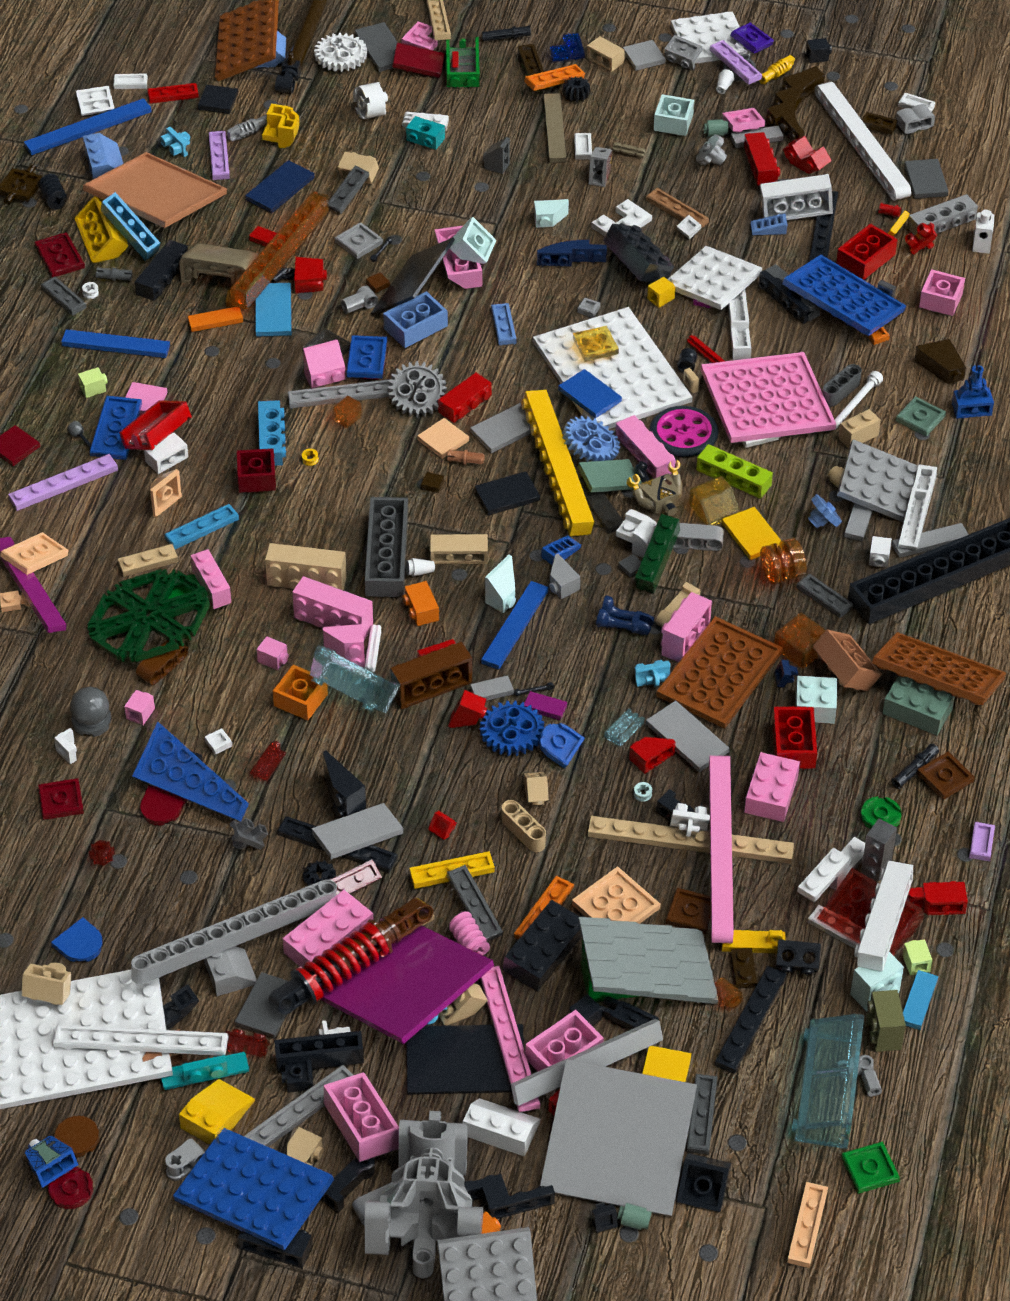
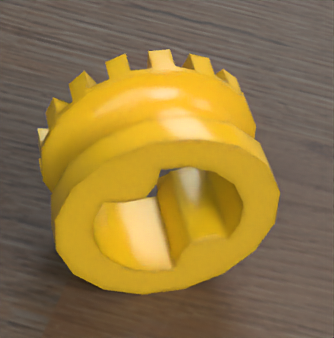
[302,449,319,466]

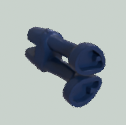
[596,595,654,635]

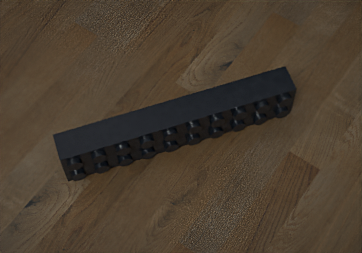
[848,518,1010,624]

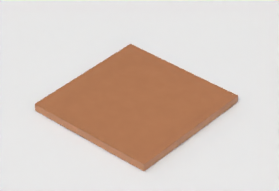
[83,152,227,228]

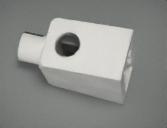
[972,210,994,254]

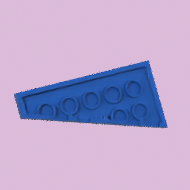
[132,722,249,822]

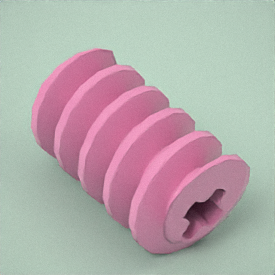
[449,912,490,955]

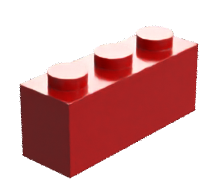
[438,372,492,423]

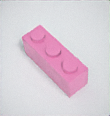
[191,549,231,609]

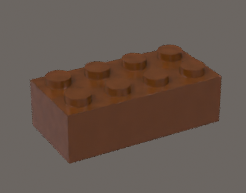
[390,642,472,710]

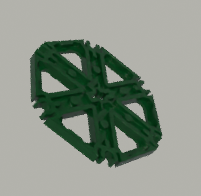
[87,569,210,662]

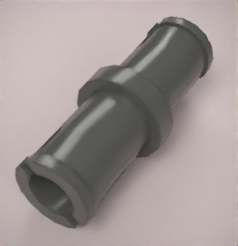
[96,267,132,281]

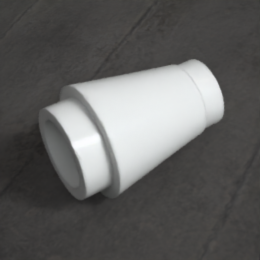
[716,69,734,94]
[406,558,435,577]

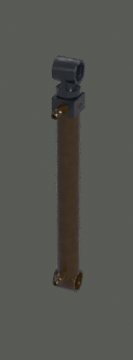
[275,0,328,94]

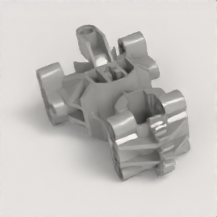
[365,1111,483,1278]

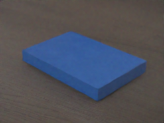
[347,335,387,379]
[558,369,622,418]

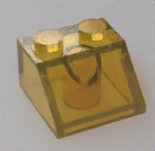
[689,476,740,526]

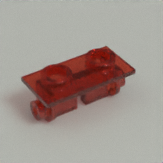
[249,741,286,781]
[225,1029,271,1057]

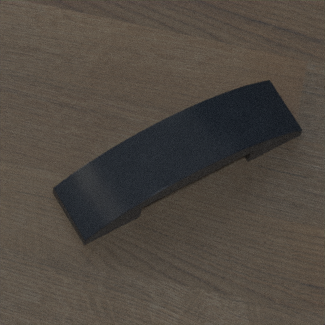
[163,984,199,1030]

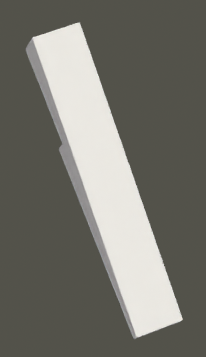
[728,289,751,360]
[898,465,937,550]

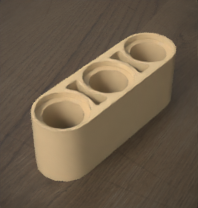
[502,800,546,852]

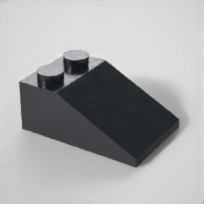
[323,750,366,818]

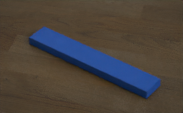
[61,329,170,358]
[481,581,548,670]

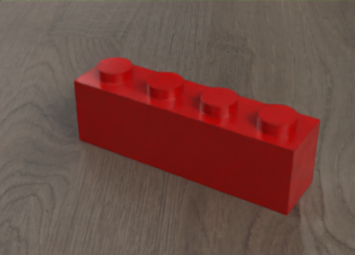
[744,132,780,186]

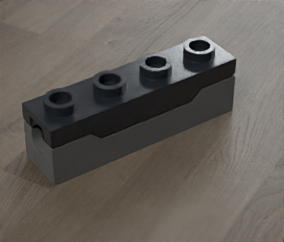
[759,264,820,324]

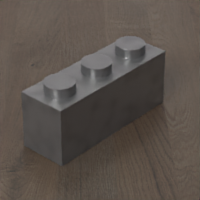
[861,819,897,882]

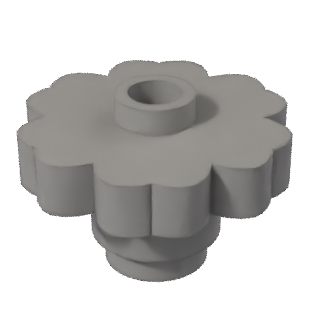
[696,134,727,166]

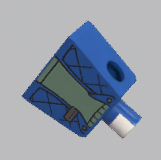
[25,1136,78,1188]

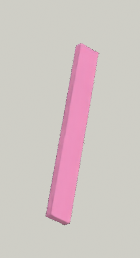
[480,966,540,1112]

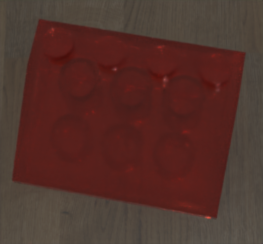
[817,868,924,956]

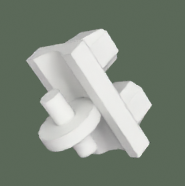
[670,803,710,837]

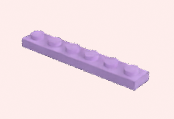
[8,454,118,511]

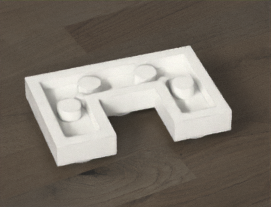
[591,199,652,237]

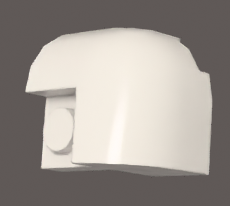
[616,509,657,558]

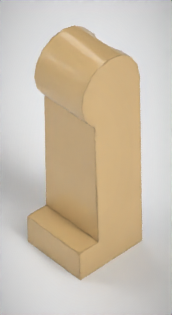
[656,582,700,627]

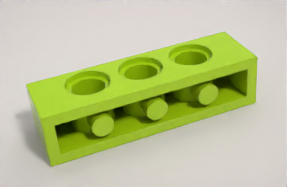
[696,444,773,499]

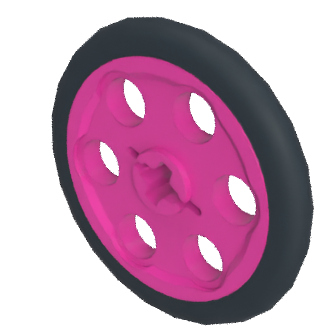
[649,406,719,457]

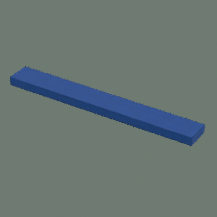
[24,98,152,155]

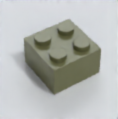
[865,990,906,1052]

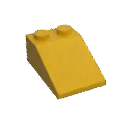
[179,1079,255,1145]

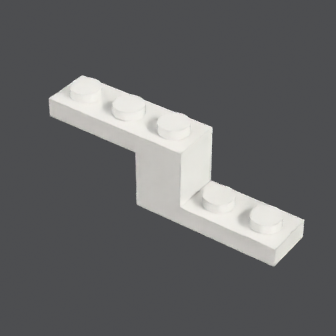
[797,837,865,902]

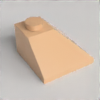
[150,469,182,517]

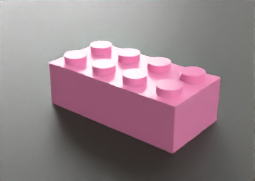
[292,576,373,640]
[283,890,373,968]
[324,1072,399,1162]

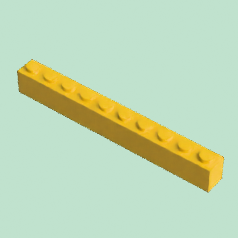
[521,390,594,536]

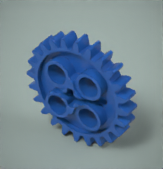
[480,701,544,756]

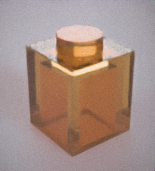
[333,395,362,428]

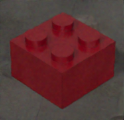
[237,448,276,493]

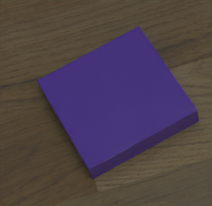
[730,22,774,54]

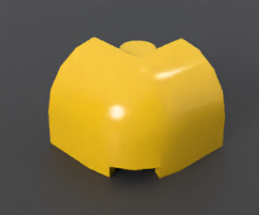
[262,103,300,148]

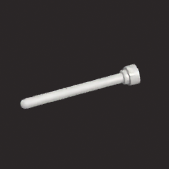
[835,371,883,428]

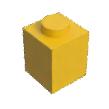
[647,277,675,308]

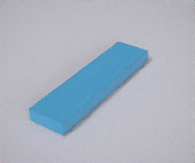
[164,504,239,549]

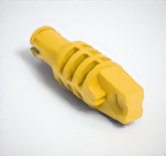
[759,55,795,84]

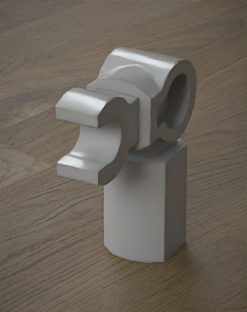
[838,1055,882,1097]

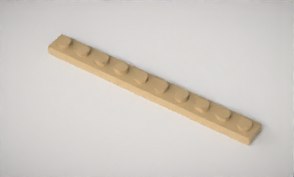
[588,816,794,864]

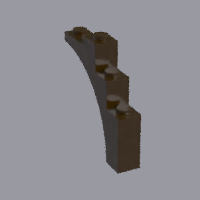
[765,66,825,142]

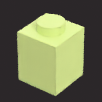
[78,368,108,398]
[902,939,932,976]

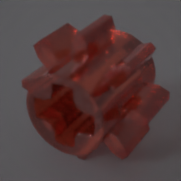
[89,840,115,866]

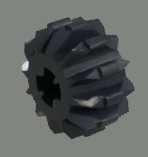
[562,76,590,102]

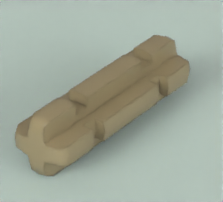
[613,142,646,158]

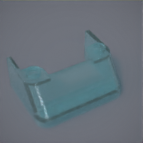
[310,645,400,713]

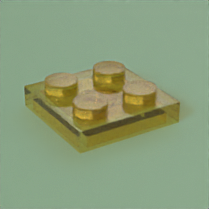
[573,326,619,362]

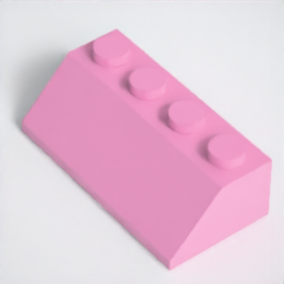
[435,226,482,289]

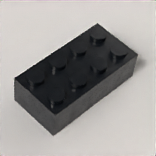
[603,223,675,282]
[503,899,582,992]

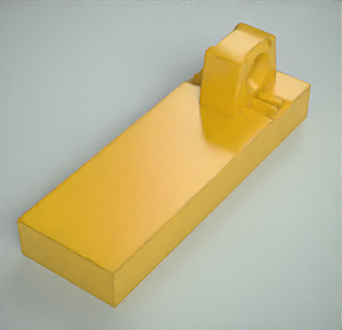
[722,930,785,954]

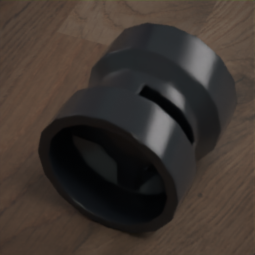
[677,348,697,373]

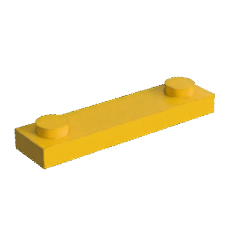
[409,851,495,889]

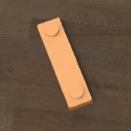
[787,1182,828,1268]

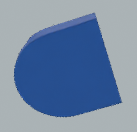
[539,723,585,769]
[51,917,103,962]

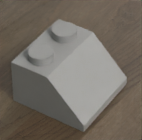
[204,946,257,996]

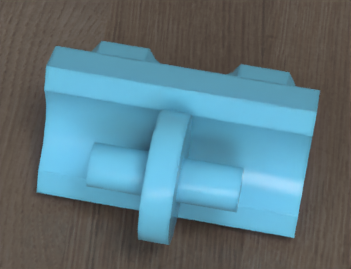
[160,127,190,157]
[635,660,670,687]

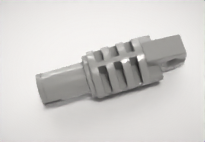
[227,115,267,141]

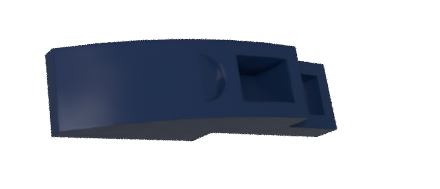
[537,240,607,266]

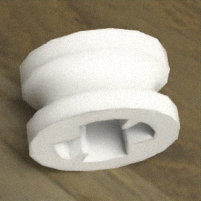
[82,282,99,299]

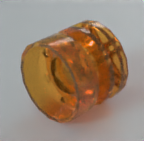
[760,537,807,585]

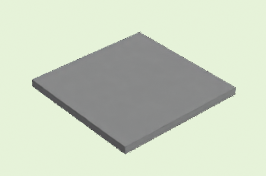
[540,1059,697,1217]

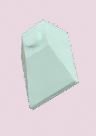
[449,217,496,264]
[485,555,516,613]

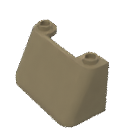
[179,244,260,293]

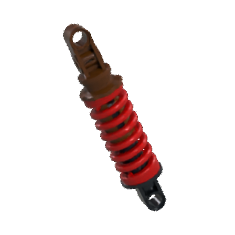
[268,898,433,1015]

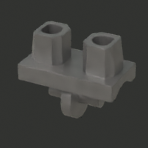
[230,818,268,850]

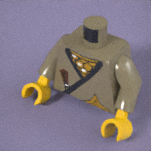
[626,460,683,516]

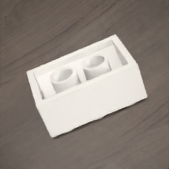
[463,1098,541,1157]

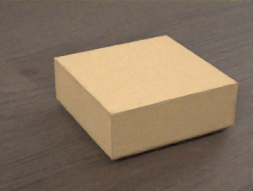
[683,368,699,394]

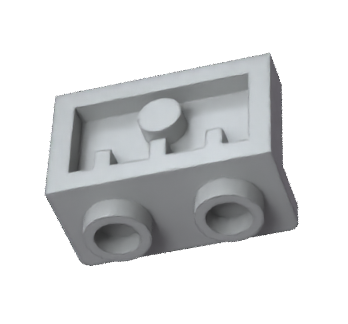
[664,35,703,70]

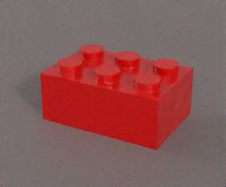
[836,224,898,280]
[772,707,817,769]

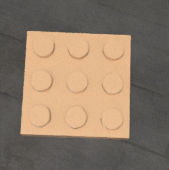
[572,866,661,924]

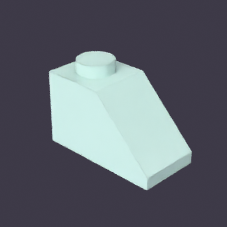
[534,199,569,228]

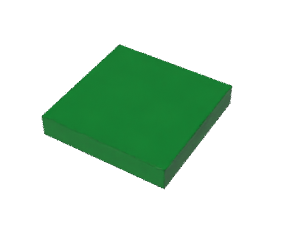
[841,1141,900,1194]

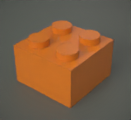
[273,665,328,721]

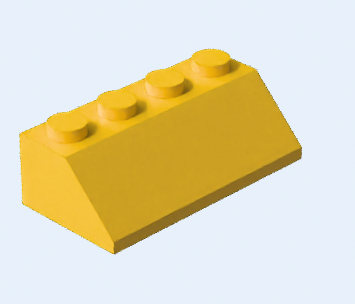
[74,196,129,263]

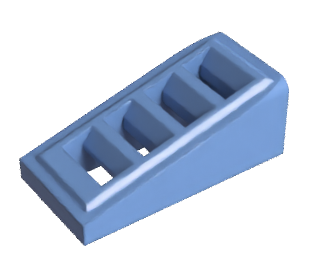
[750,214,787,235]

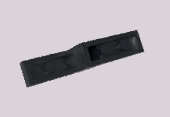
[464,1174,555,1219]

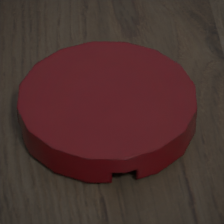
[48,1167,93,1209]

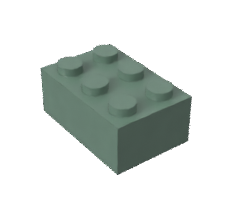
[883,676,955,735]

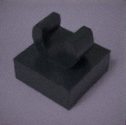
[592,1202,618,1233]

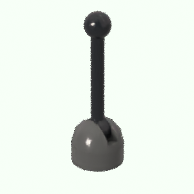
[67,421,92,449]

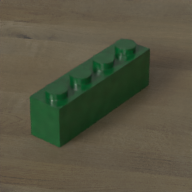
[635,514,680,593]

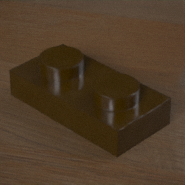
[862,112,898,135]
[731,948,757,989]

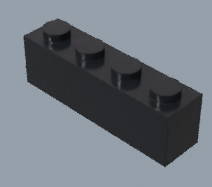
[135,239,188,301]
[274,1031,364,1073]

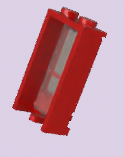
[119,400,192,450]

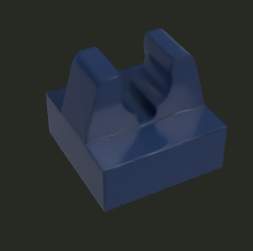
[774,659,798,688]

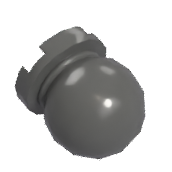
[70,686,112,737]

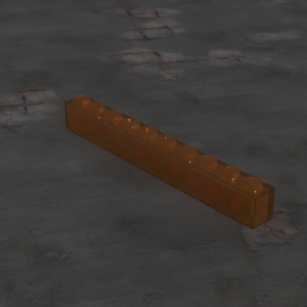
[231,191,329,310]

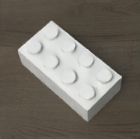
[760,174,833,220]

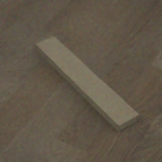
[544,93,566,163]

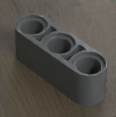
[823,364,862,407]

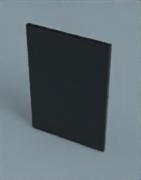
[370,237,455,316]
[406,1024,524,1095]

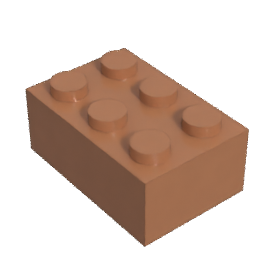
[813,630,882,691]

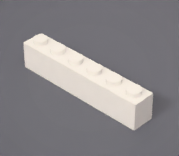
[854,861,913,971]

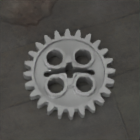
[388,361,447,418]

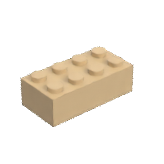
[265,543,347,590]

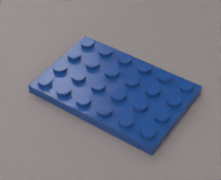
[782,255,906,336]
[173,1128,334,1250]

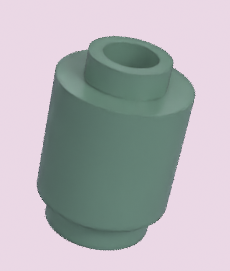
[703,119,728,137]
[617,1203,652,1230]

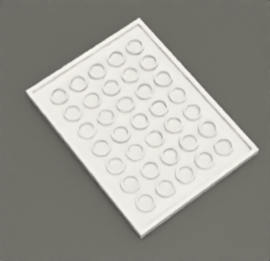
[533,307,692,429]
[0,970,173,1109]

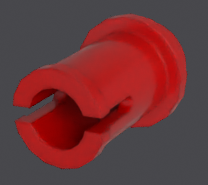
[878,203,901,218]

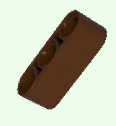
[136,640,189,685]

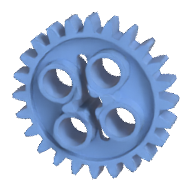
[562,416,620,462]

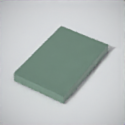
[578,459,642,492]

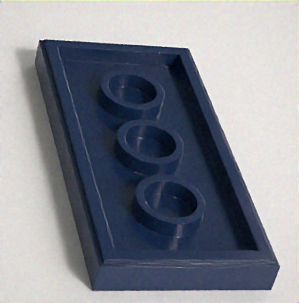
[245,160,315,213]

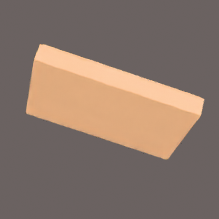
[0,532,69,575]

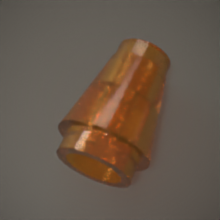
[715,978,743,1008]

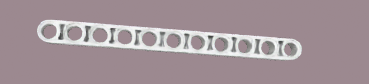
[815,82,911,201]

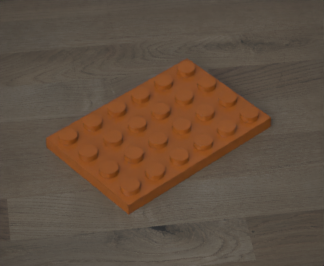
[215,0,279,82]
[656,616,783,729]
[872,632,1006,705]

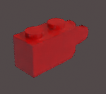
[906,881,968,915]

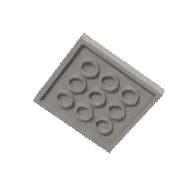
[837,439,918,522]
[437,1227,537,1301]

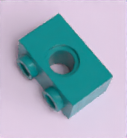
[406,116,445,150]

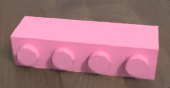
[615,415,676,478]

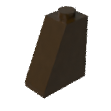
[915,339,966,384]

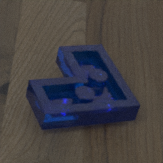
[550,33,585,61]

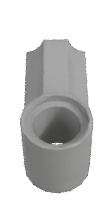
[341,286,379,314]

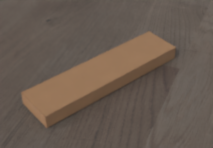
[646,188,709,228]

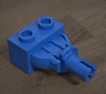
[952,365,994,419]

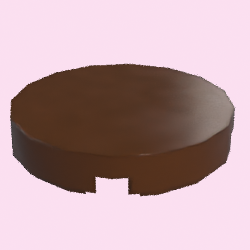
[55,1116,99,1157]

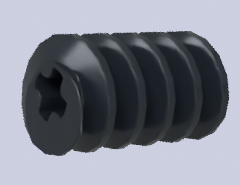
[38,174,67,210]

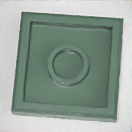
[896,396,946,437]

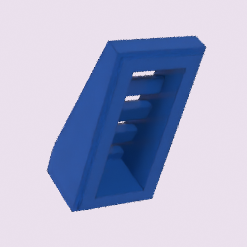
[541,535,581,565]

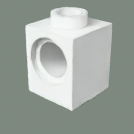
[869,536,892,568]

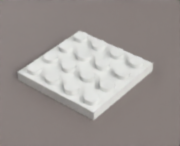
[671,11,750,64]
[667,246,762,310]

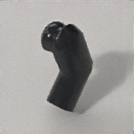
[270,268,295,283]

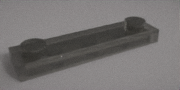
[579,477,623,534]

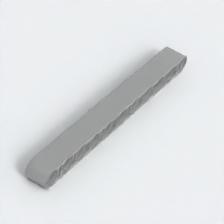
[131,879,337,984]

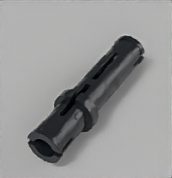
[482,25,531,42]
[891,743,939,789]

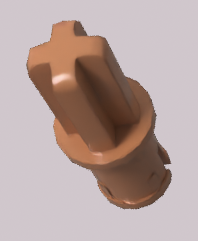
[447,449,485,464]

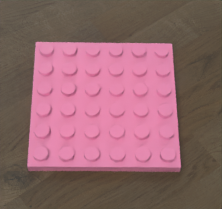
[700,352,836,443]

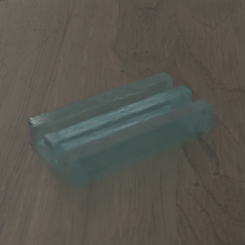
[604,709,645,747]

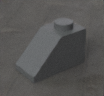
[483,137,510,174]

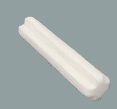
[365,625,381,673]

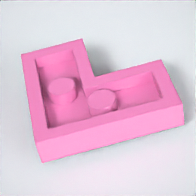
[401,22,438,50]

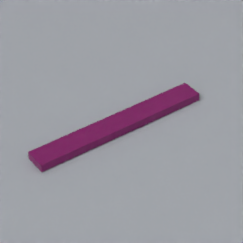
[0,537,66,633]

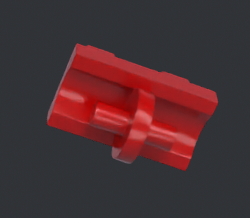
[905,222,937,254]

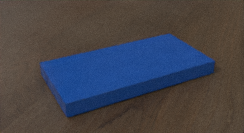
[90,395,142,460]

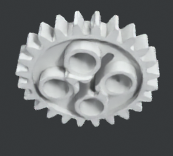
[314,33,367,72]

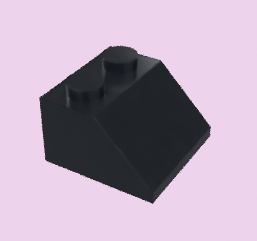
[677,1153,732,1212]

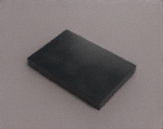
[475,471,540,515]

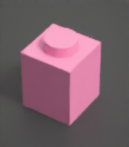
[257,637,289,670]
[124,690,155,725]

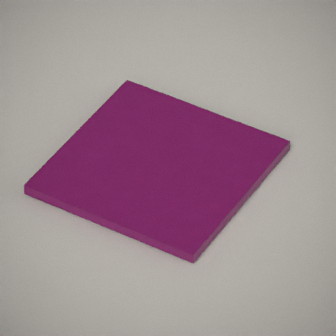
[320,925,494,1044]

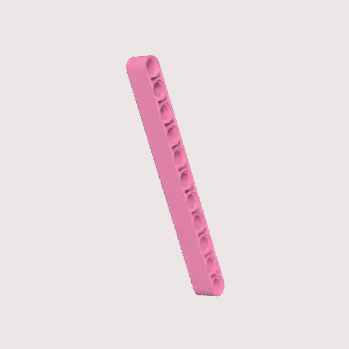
[709,755,733,943]

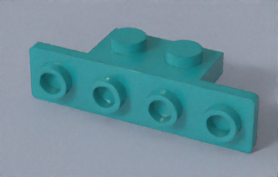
[161,1052,249,1090]

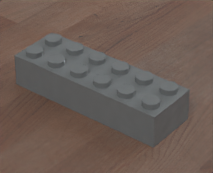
[365,497,408,597]

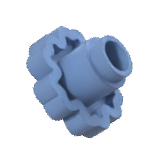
[808,494,842,529]

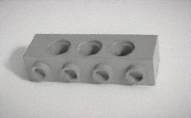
[907,194,978,235]

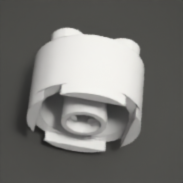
[353,82,388,119]

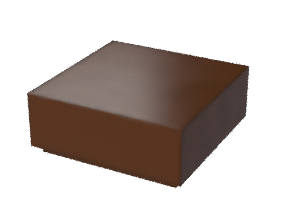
[366,272,390,293]

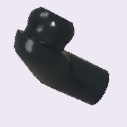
[635,461,650,483]

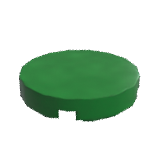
[861,796,902,829]

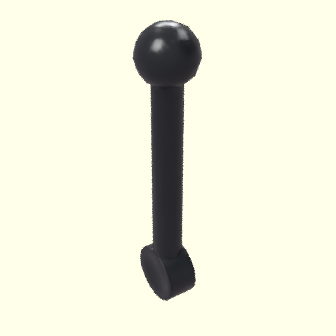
[370,237,392,262]
[514,682,554,696]

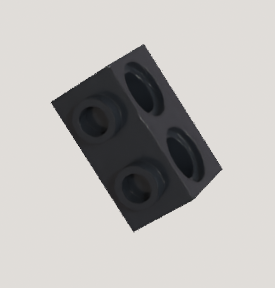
[776,939,821,975]

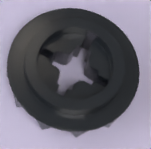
[303,859,336,886]

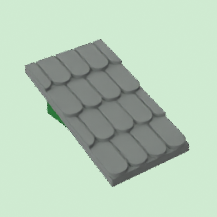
[579,917,718,1004]

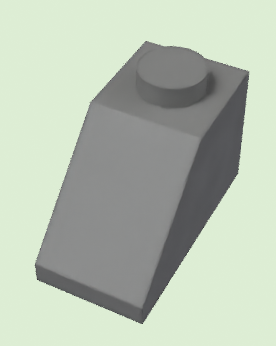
[549,554,580,599]

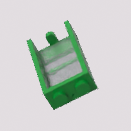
[446,37,480,87]

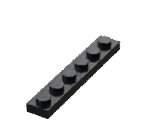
[715,966,787,1074]

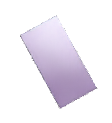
[969,822,995,861]

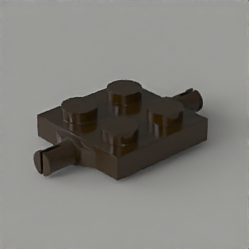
[0,164,43,205]

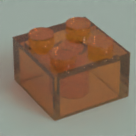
[774,612,826,669]

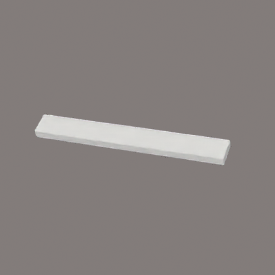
[53,1025,228,1056]

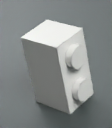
[144,433,188,474]

